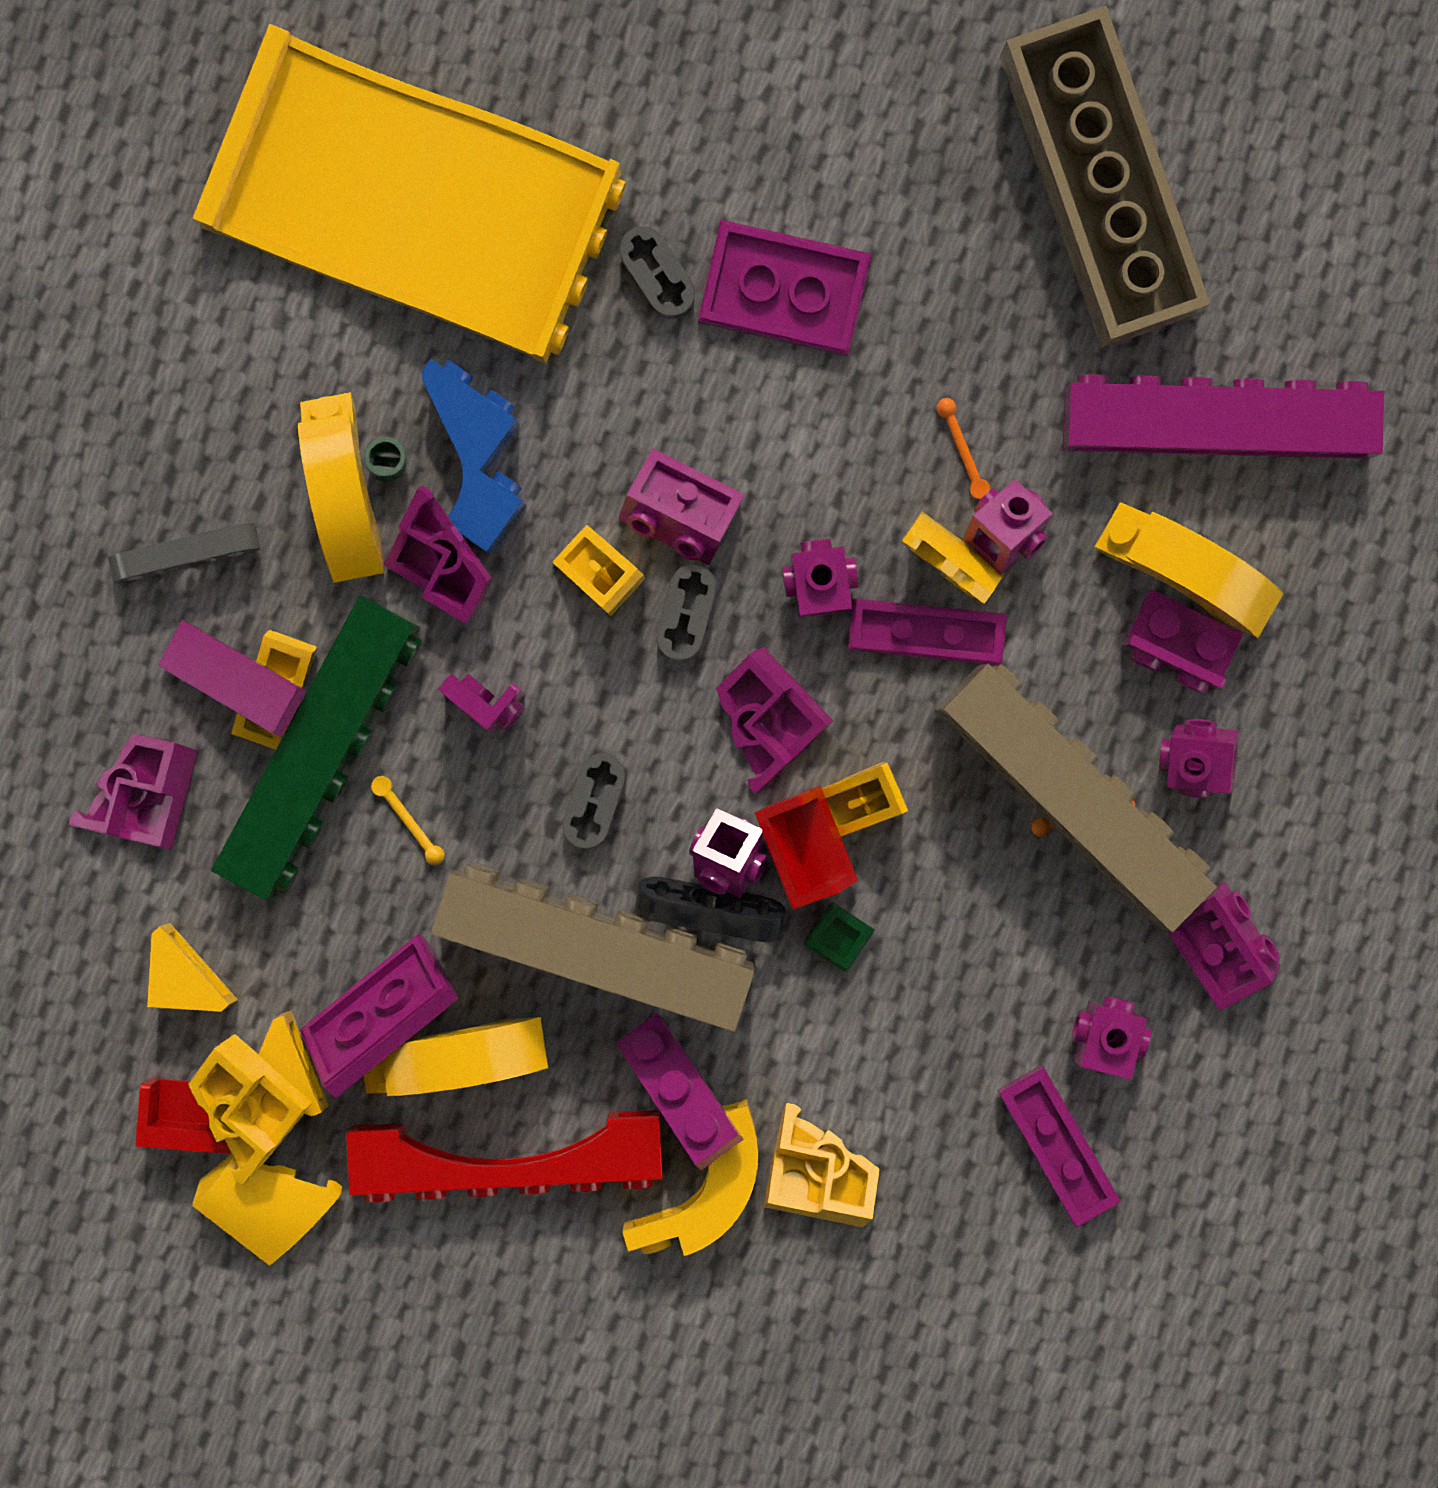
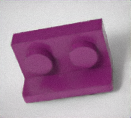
[619,448,745,565]
[1122,589,1244,694]
[437,673,526,734]
[1167,882,1280,1011]

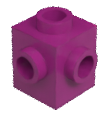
[963,479,1053,574]
[782,539,859,618]
[1159,719,1239,798]
[689,808,768,898]
[1071,995,1151,1080]

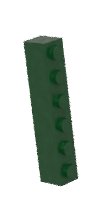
[211,595,422,901]

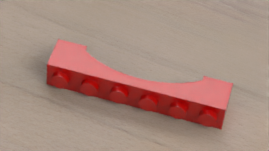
[346,1110,663,1203]

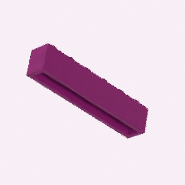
[1062,374,1384,459]

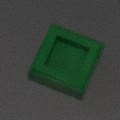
[803,901,875,973]

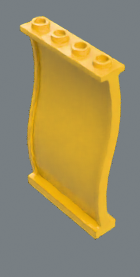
[192,24,627,364]

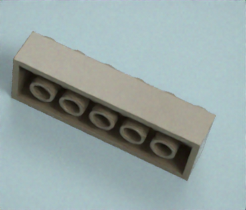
[1000,6,1210,349]
[935,663,1217,933]
[430,862,754,1032]

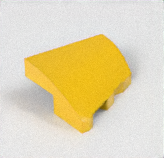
[900,511,1005,605]
[188,1034,313,1185]
[764,1103,879,1228]
[192,1154,342,1266]

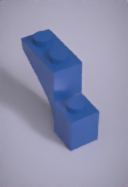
[422,359,526,555]

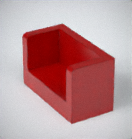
[754,785,858,909]
[135,1078,232,1154]

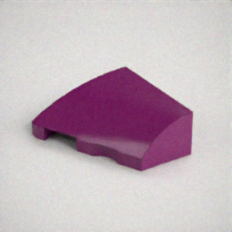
[384,485,491,624]
[716,647,833,794]
[69,734,198,850]

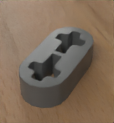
[620,226,695,319]
[657,564,716,661]
[563,753,626,849]

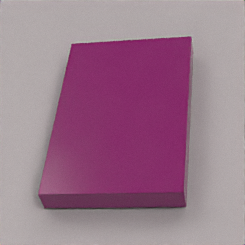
[698,220,871,357]
[300,933,459,1098]

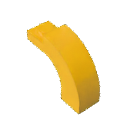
[298,392,385,583]
[1094,502,1284,638]
[364,1017,548,1096]
[622,1099,758,1256]

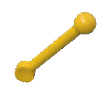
[371,776,445,866]

